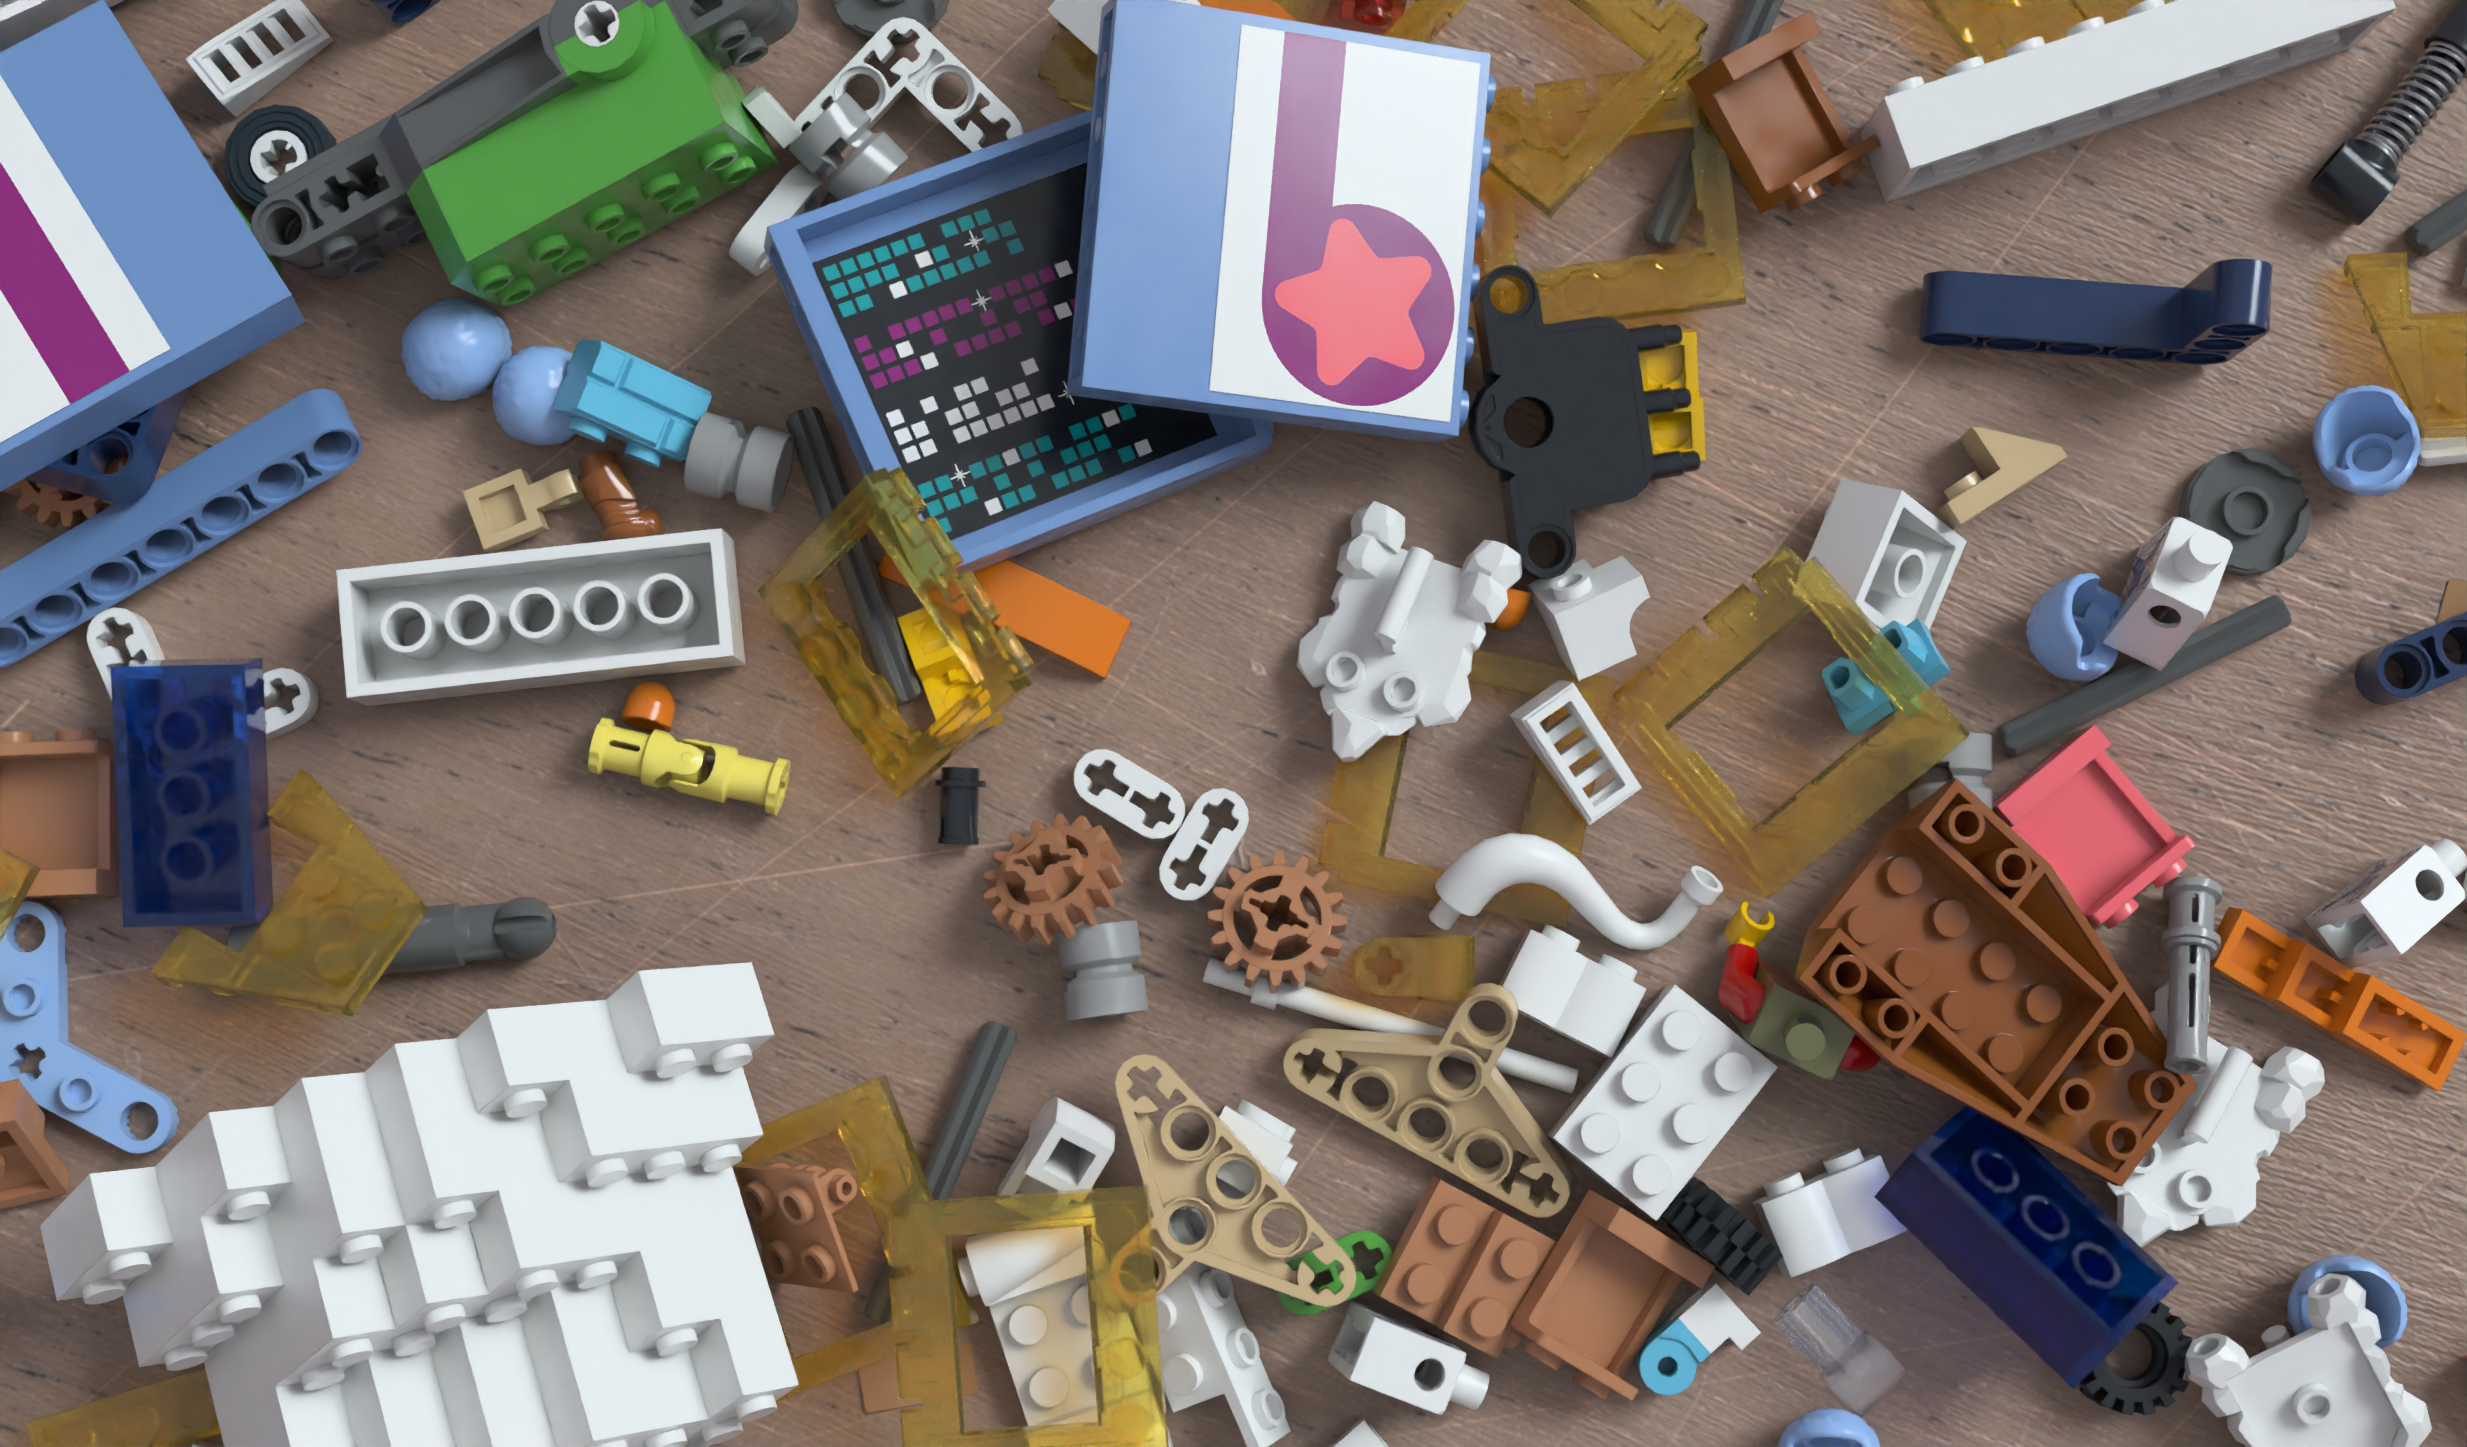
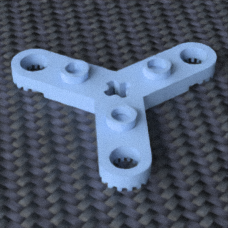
[0,901,180,1154]

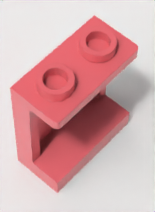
[1993,724,2196,929]

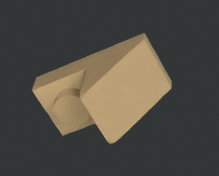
[1934,427,2068,530]

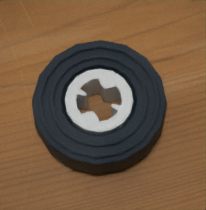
[224,104,337,210]

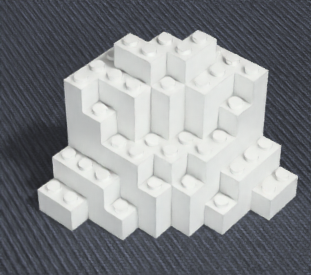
[40,962,799,1447]

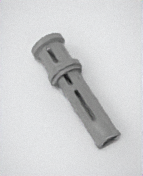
[2161,876,2222,1075]

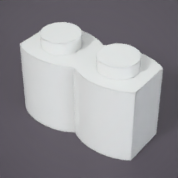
[1499,924,1646,1058]
[1753,1147,1911,1278]

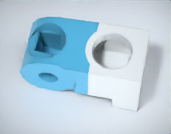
[1634,1278,1761,1396]

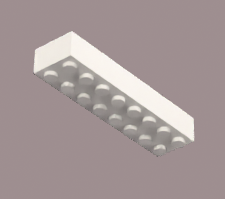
[1860,0,2396,203]

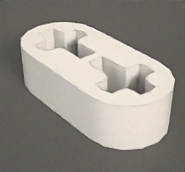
[729,163,828,276]
[1074,749,1186,841]
[1159,788,1249,902]

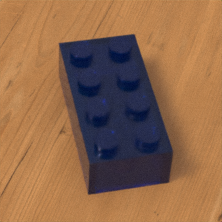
[110,658,274,927]
[1874,1106,2178,1389]

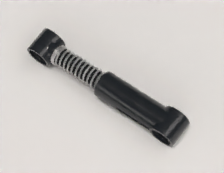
[2307,0,2467,226]

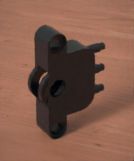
[1468,265,1701,578]

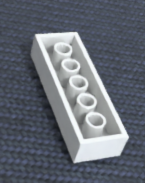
[336,528,746,706]

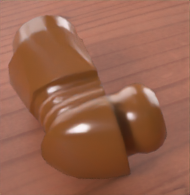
[579,450,661,541]

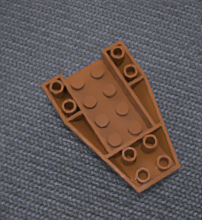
[1794,778,2197,1187]

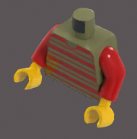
[1718,901,1881,1081]

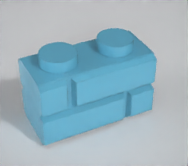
[552,339,712,468]

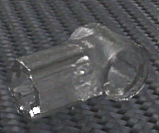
[1773,1283,1907,1418]

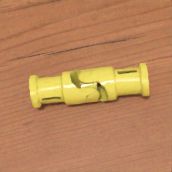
[588,717,790,815]

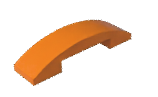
[878,540,1132,679]

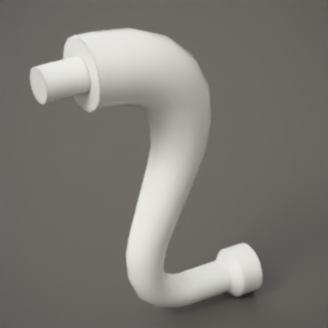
[1429,833,1723,950]

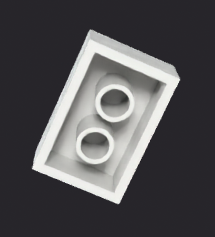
[1546,985,1778,1221]

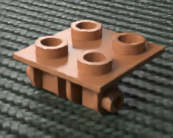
[734,1162,859,1293]

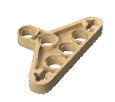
[1283,983,1572,1218]
[1110,1054,1356,1307]

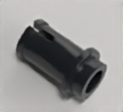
[935,767,986,845]

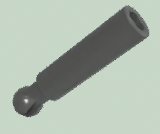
[227,897,557,989]

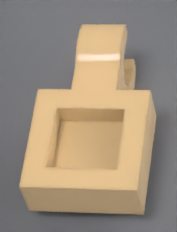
[462,468,586,553]

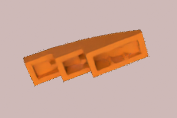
[2210,907,2467,1092]

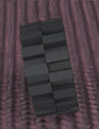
[1660,1177,1783,1296]
[2064,1292,2192,1416]

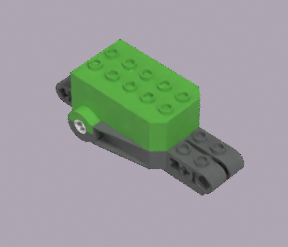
[251,0,799,306]

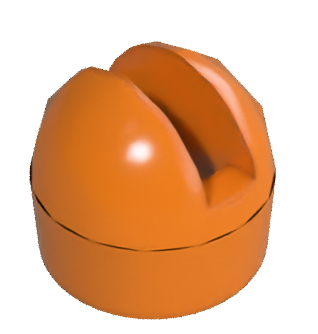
[1485,587,1532,630]
[621,682,676,732]

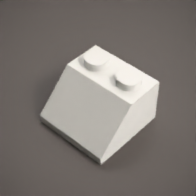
[1792,478,1967,638]

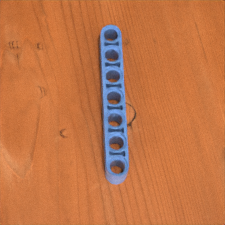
[0,389,363,667]

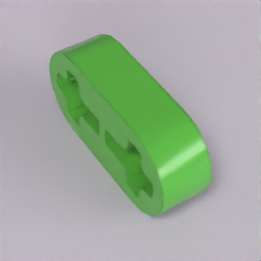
[1277,1230,1392,1316]

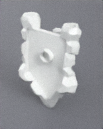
[1297,501,1522,762]
[2107,981,2325,1248]
[2184,1273,2432,1447]

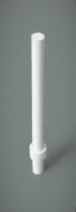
[1202,957,1579,1094]

